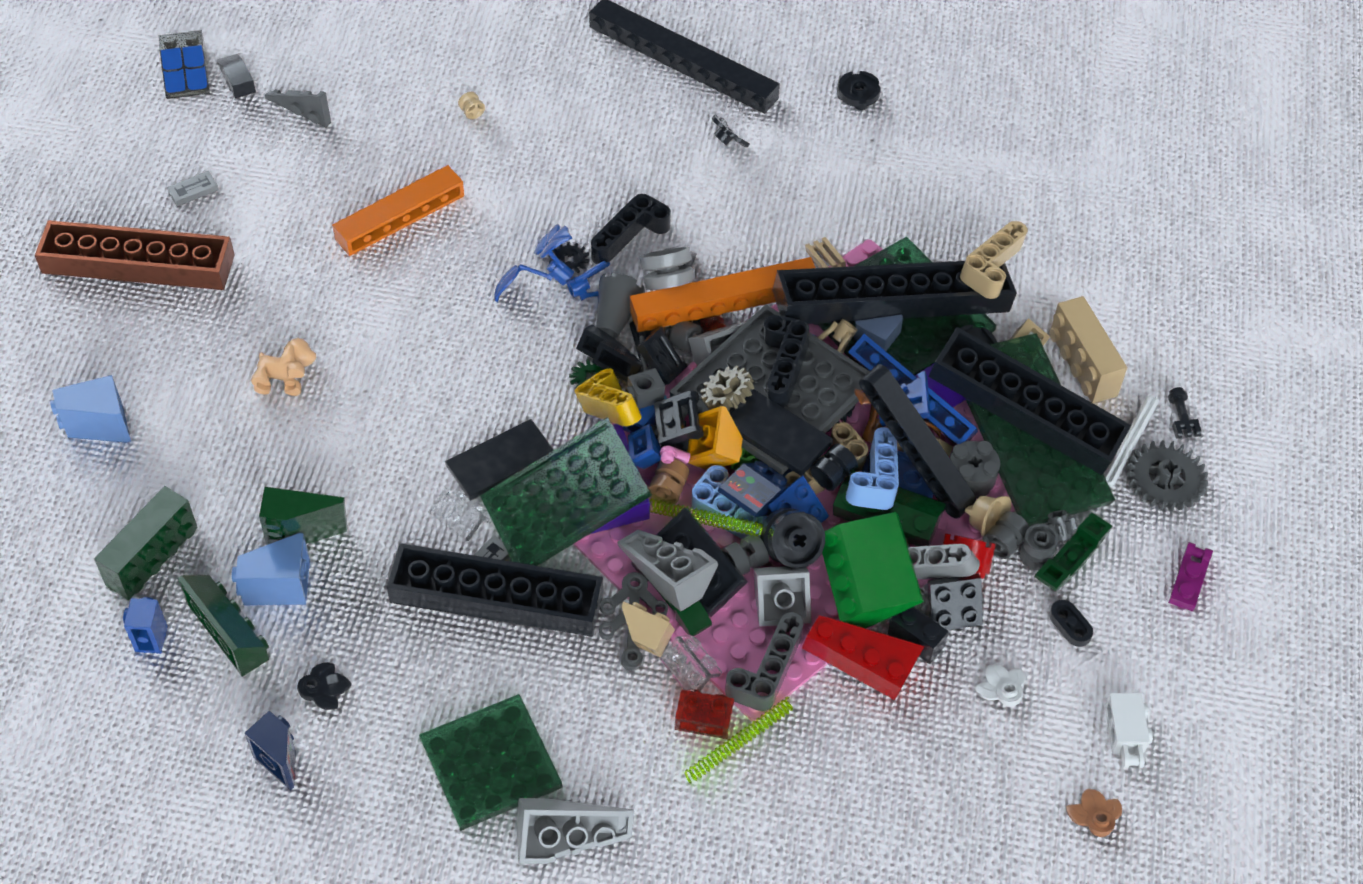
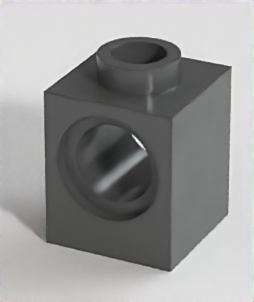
[625,368,665,409]

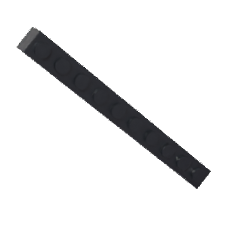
[589,0,780,114]

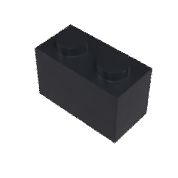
[887,607,949,664]

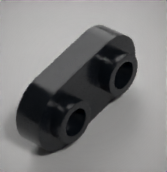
[1049,600,1093,647]

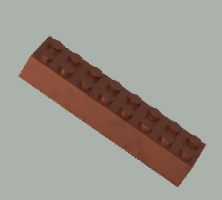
[35,220,235,290]

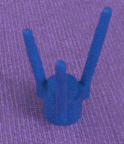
[567,261,610,301]

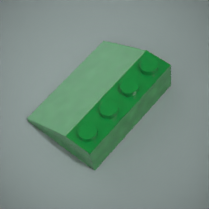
[822,512,924,629]

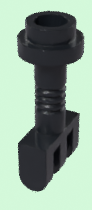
[1168,387,1201,439]

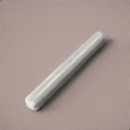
[1101,395,1159,488]

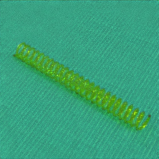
[649,498,763,537]
[685,697,793,784]

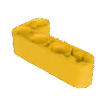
[574,369,642,427]

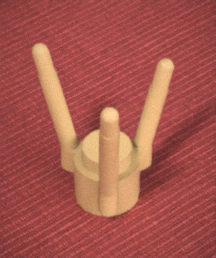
[817,319,858,354]

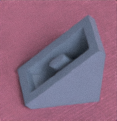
[853,314,903,351]

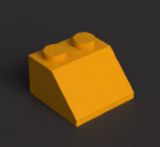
[687,406,743,470]

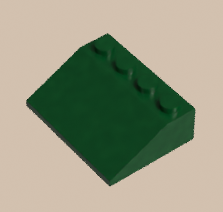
[259,486,348,545]

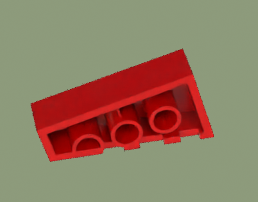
[802,615,924,700]

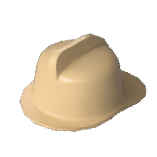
[965,496,1012,536]

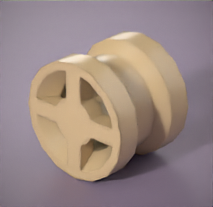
[458,92,485,120]

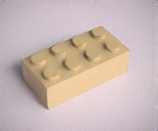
[1049,296,1127,404]

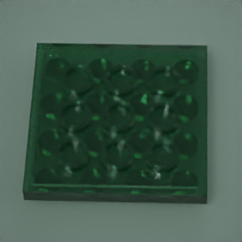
[419,694,563,831]

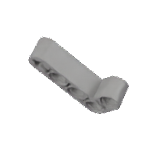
[905,537,980,579]

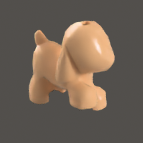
[251,338,316,396]

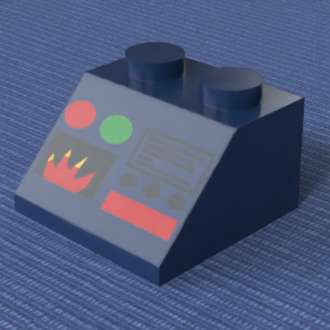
[718,461,790,517]
[244,711,296,791]

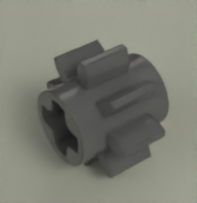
[1043,510,1077,541]

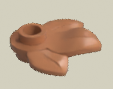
[1066,789,1122,837]

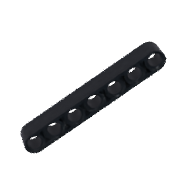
[859,364,976,519]

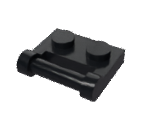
[637,326,688,386]
[654,391,704,447]

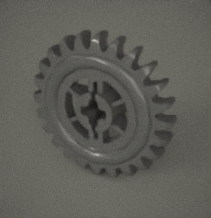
[1126,440,1208,511]

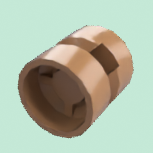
[648,459,689,505]

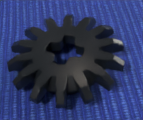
[548,242,590,273]

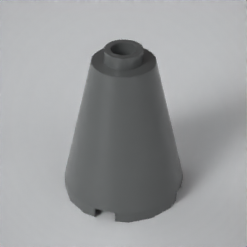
[596,272,645,339]

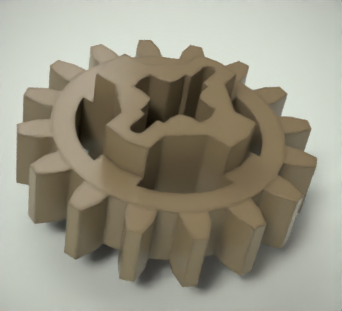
[700,366,755,411]

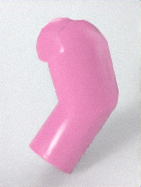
[660,446,690,465]

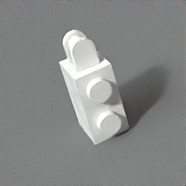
[1105,693,1153,768]

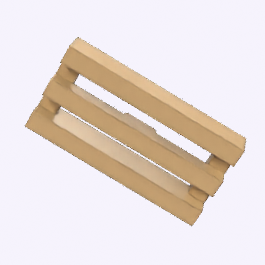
[805,237,846,268]

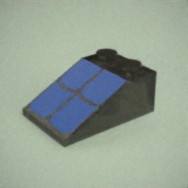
[158,30,210,99]

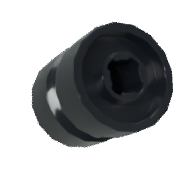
[810,444,858,491]

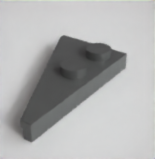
[265,90,331,128]

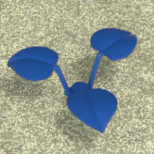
[494,224,574,303]

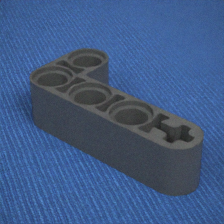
[725,612,804,711]

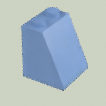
[50,375,131,443]
[232,533,310,606]

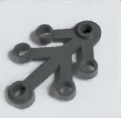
[599,572,668,671]

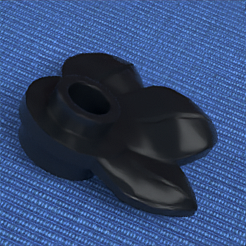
[297,662,352,710]

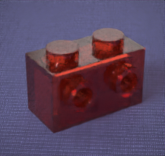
[675,689,734,739]

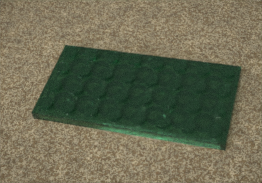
[965,333,1115,527]

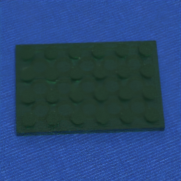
[480,417,652,566]

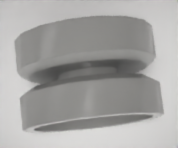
[639,247,696,290]

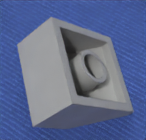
[754,566,811,627]

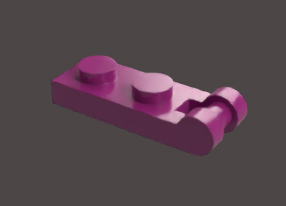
[1168,542,1213,611]

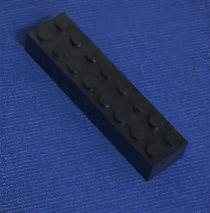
[928,327,1132,475]
[386,543,604,637]

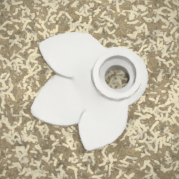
[974,664,1026,707]

